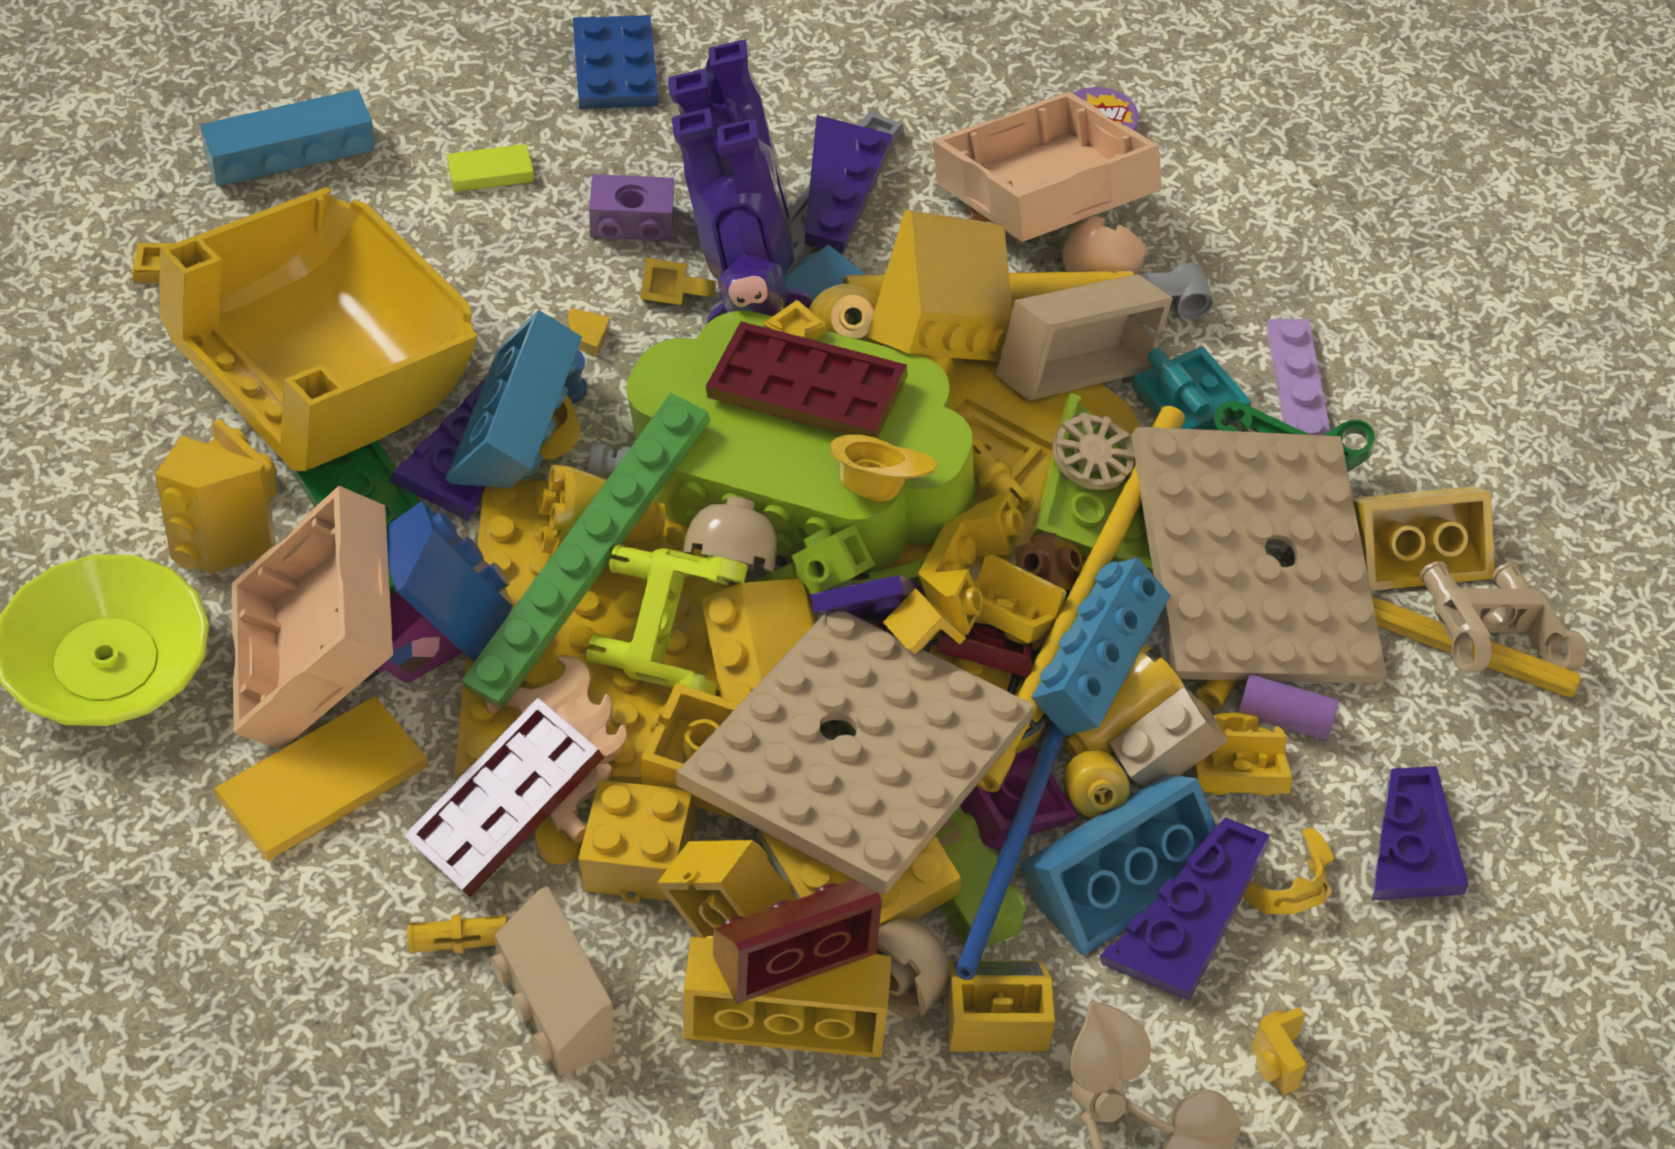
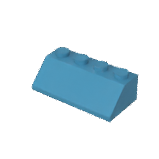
[445,310,582,488]
[1019,774,1217,955]

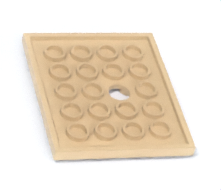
[1131,427,1387,684]
[676,611,1034,895]

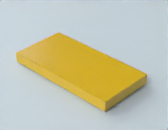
[214,696,428,862]

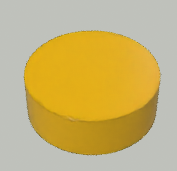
[535,818,583,865]

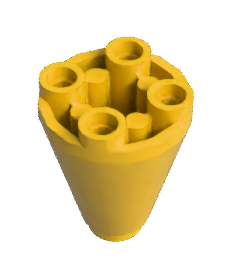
[538,465,666,554]

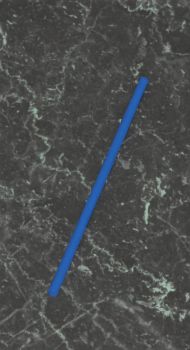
[955,720,1065,980]

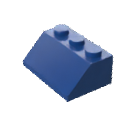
[386,501,512,662]

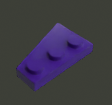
[811,575,927,620]
[1372,766,1469,901]

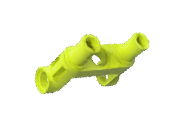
[586,544,749,696]

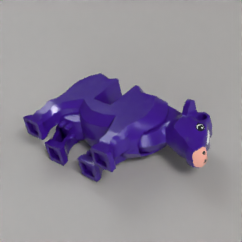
[668,40,812,324]

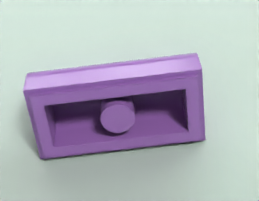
[1239,675,1339,741]

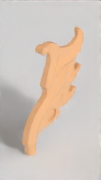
[486,656,627,843]

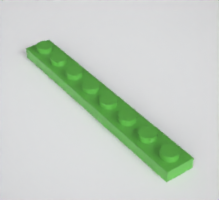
[461,393,711,709]

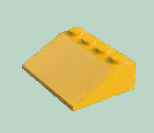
[866,209,1012,362]

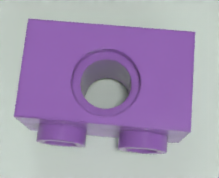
[589,174,674,241]

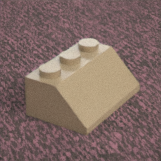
[491,886,613,1077]

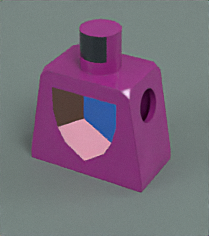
[363,591,463,683]

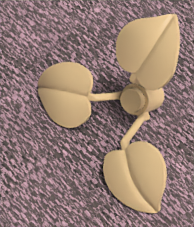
[1070,1001,1241,1149]

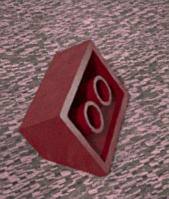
[713,879,882,1004]

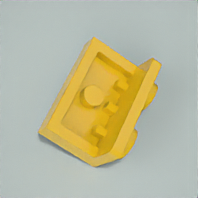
[973,554,1066,644]

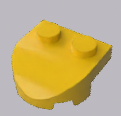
[1191,713,1292,796]

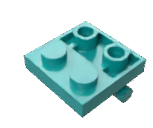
[1132,346,1252,430]

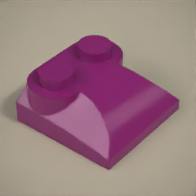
[960,745,1078,851]

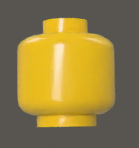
[1063,750,1130,818]

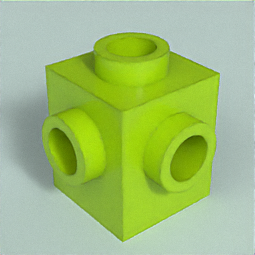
[792,524,875,594]

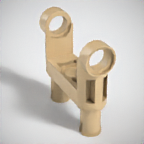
[1420,561,1587,671]

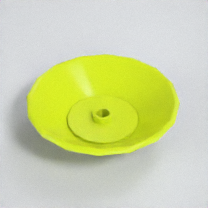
[0,554,210,726]

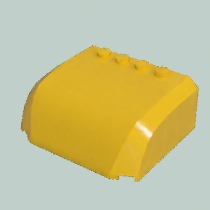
[159,187,477,471]

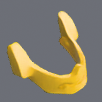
[1243,828,1334,914]

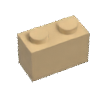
[1109,687,1228,787]

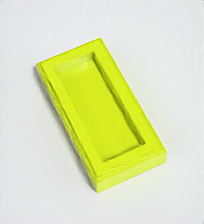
[447,144,534,192]

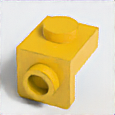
[1251,1007,1307,1096]

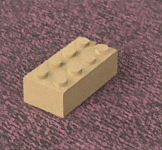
[996,274,1173,401]

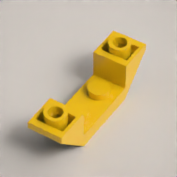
[918,492,1023,635]

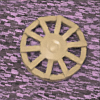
[1053,413,1135,490]

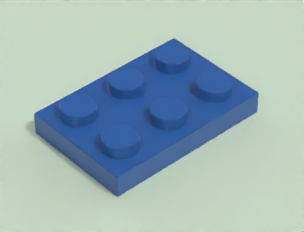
[573,15,658,109]

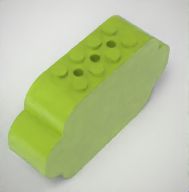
[626,311,976,574]

